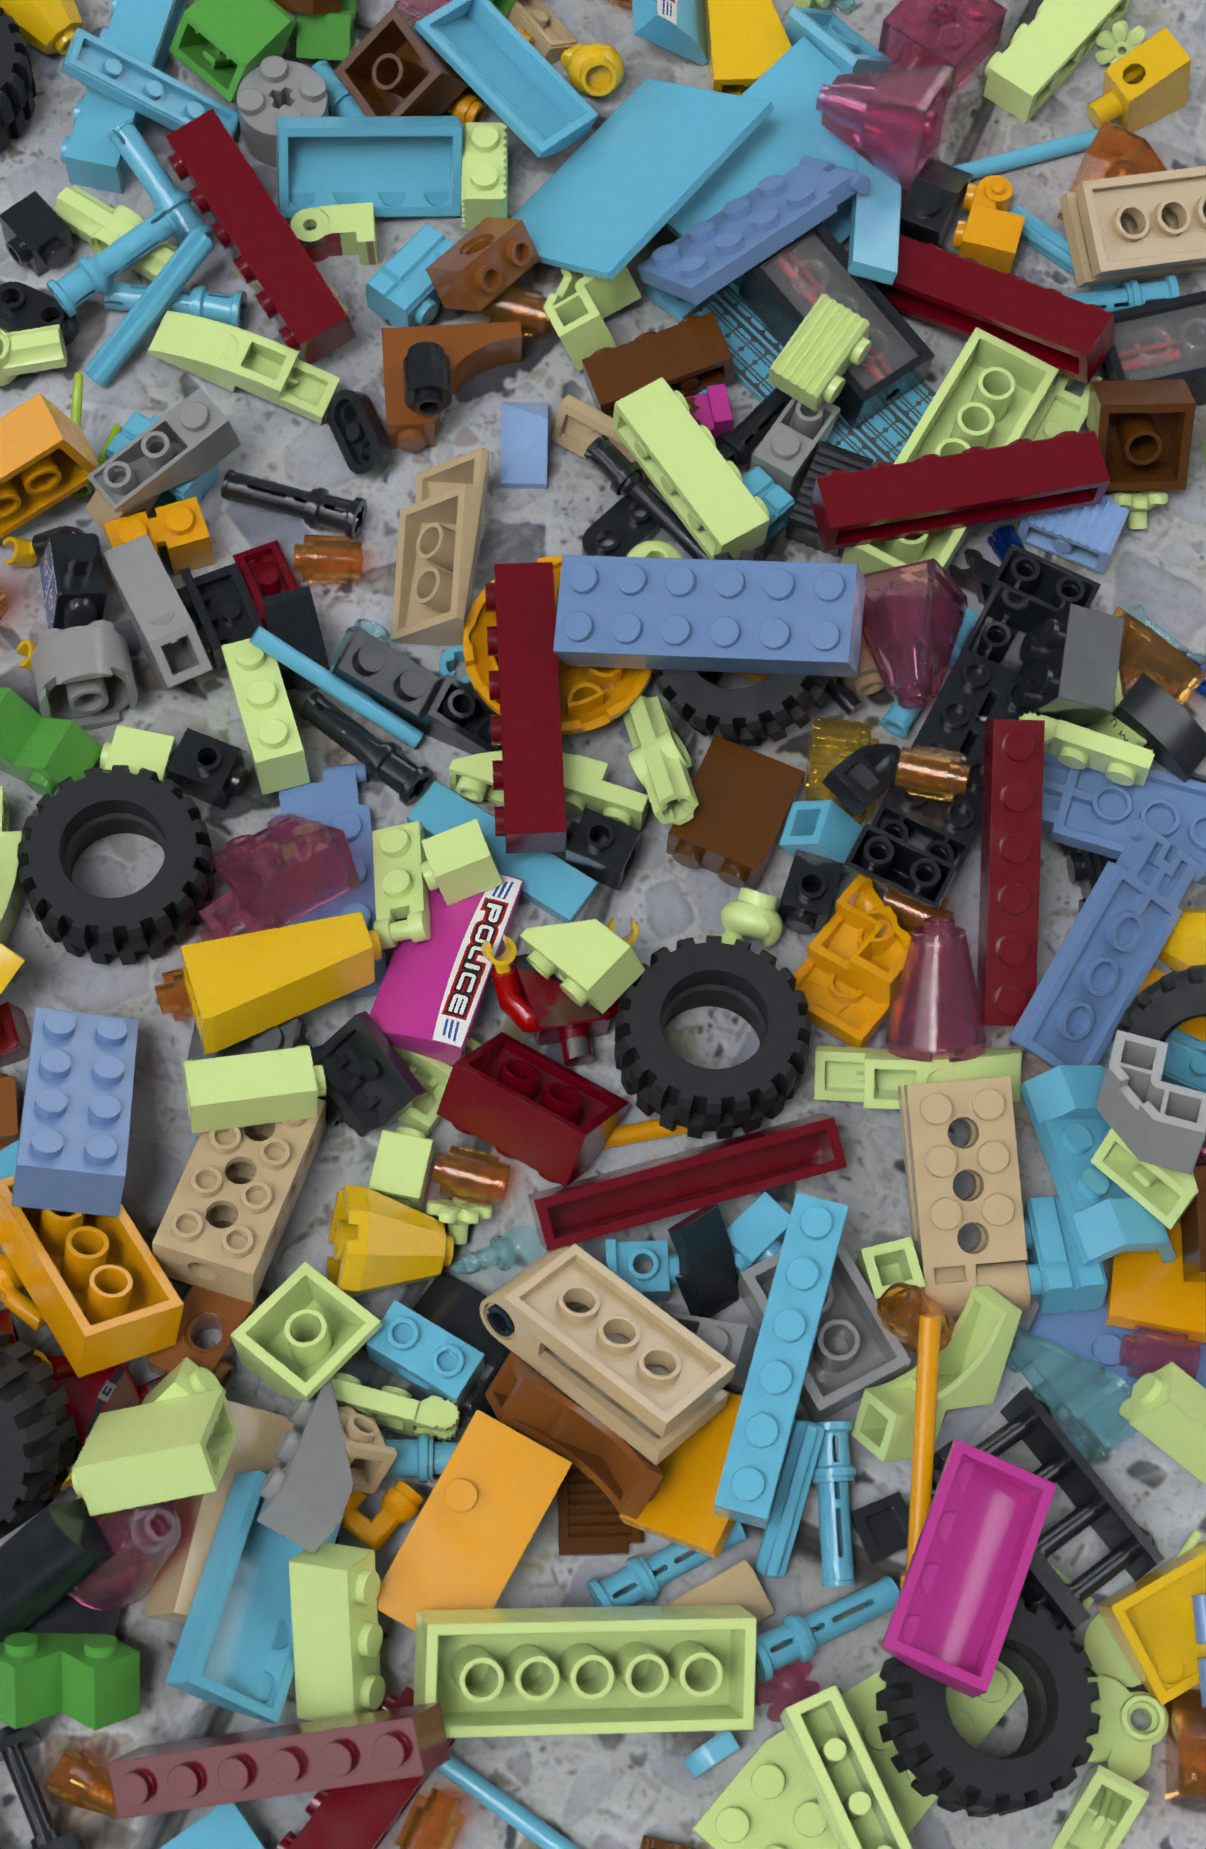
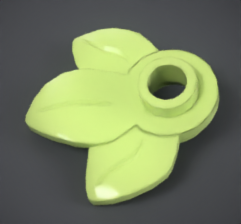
[1086,1676,1169,1782]

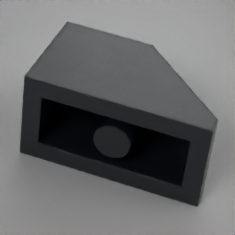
[899,158,973,248]
[261,585,330,691]

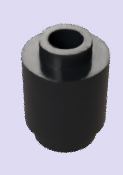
[403,342,452,416]

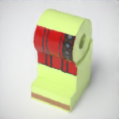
[290,202,378,265]

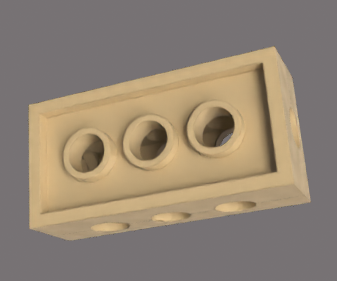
[152,1098,326,1303]

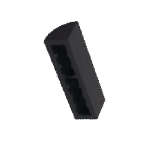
[0,1498,115,1643]

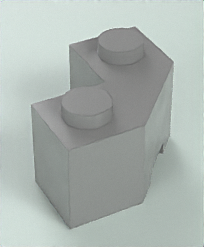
[1096,1030,1206,1175]

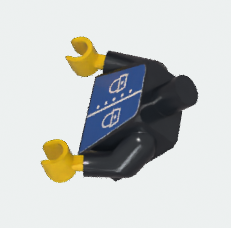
[2,526,106,672]

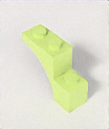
[851,1285,1022,1463]

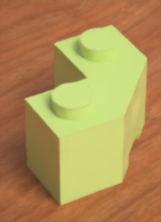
[543,266,642,371]

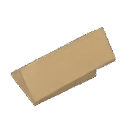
[391,447,490,646]
[145,1400,294,1623]

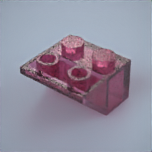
[211,813,361,929]

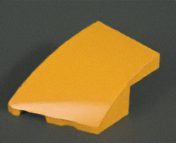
[793,875,919,1048]

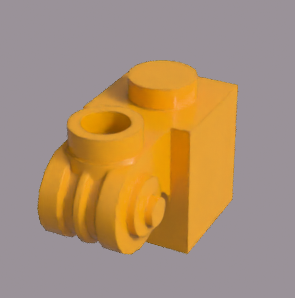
[952,175,1025,273]

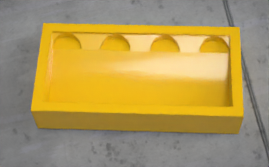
[1096,1541,1206,1706]

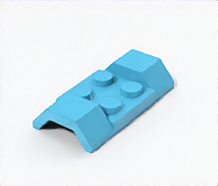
[1019,1065,1177,1266]

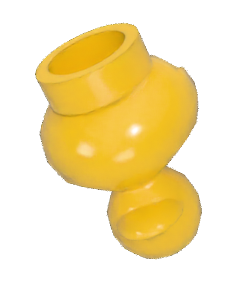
[560,43,624,97]

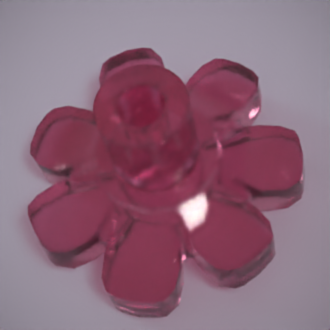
[754,1660,819,1723]

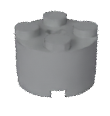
[237,56,329,168]
[31,620,138,730]

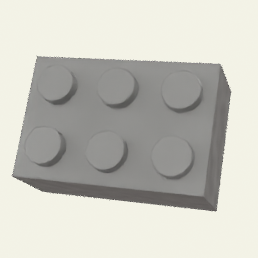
[737,1241,912,1423]

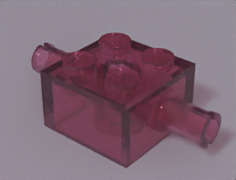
[878,0,1007,99]

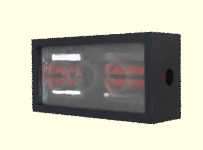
[738,222,935,429]
[1099,291,1206,404]

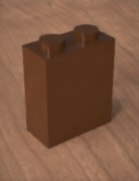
[666,735,805,890]

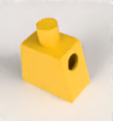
[1086,27,1191,134]

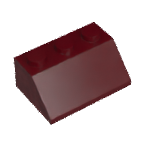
[436,1032,630,1187]

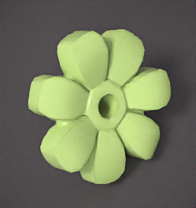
[1095,20,1147,65]
[1108,491,1168,529]
[426,1195,493,1244]

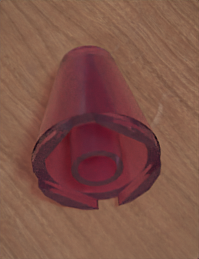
[885,916,987,1062]
[68,1502,182,1611]

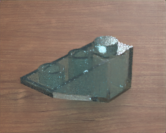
[1006,1326,1139,1466]

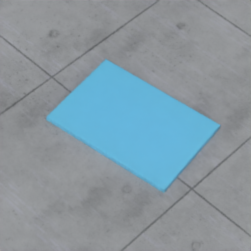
[664,36,931,294]
[510,78,774,281]

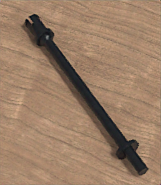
[584,435,862,716]

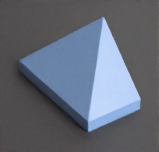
[500,402,548,489]

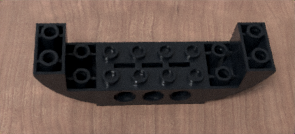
[844,544,1101,911]

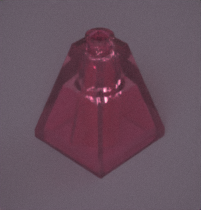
[816,65,953,191]
[862,558,968,709]

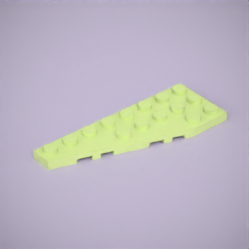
[692,1565,1094,1849]

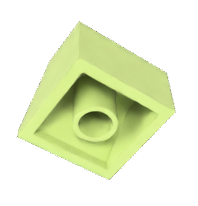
[230,1262,382,1401]

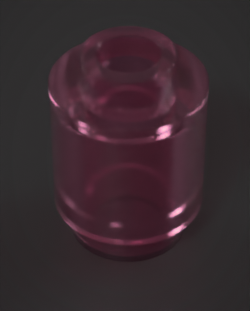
[1119,1325,1201,1380]

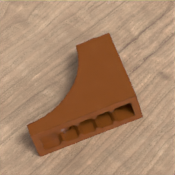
[381,321,522,452]

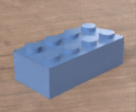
[11,1007,139,1217]

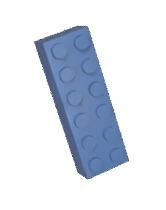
[553,555,866,677]

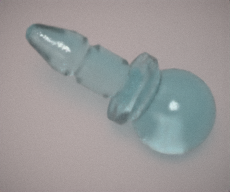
[452,1225,542,1274]

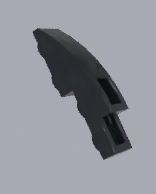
[332,628,502,755]

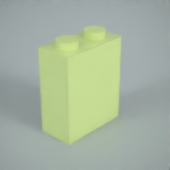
[71,1388,239,1516]

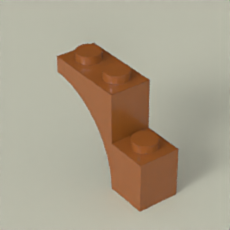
[485,1351,664,1520]

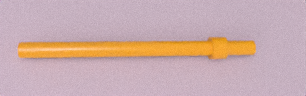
[900,1314,941,1590]

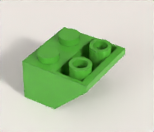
[169,0,297,103]

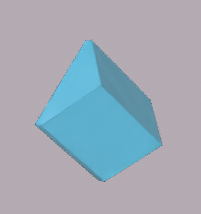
[786,6,894,91]

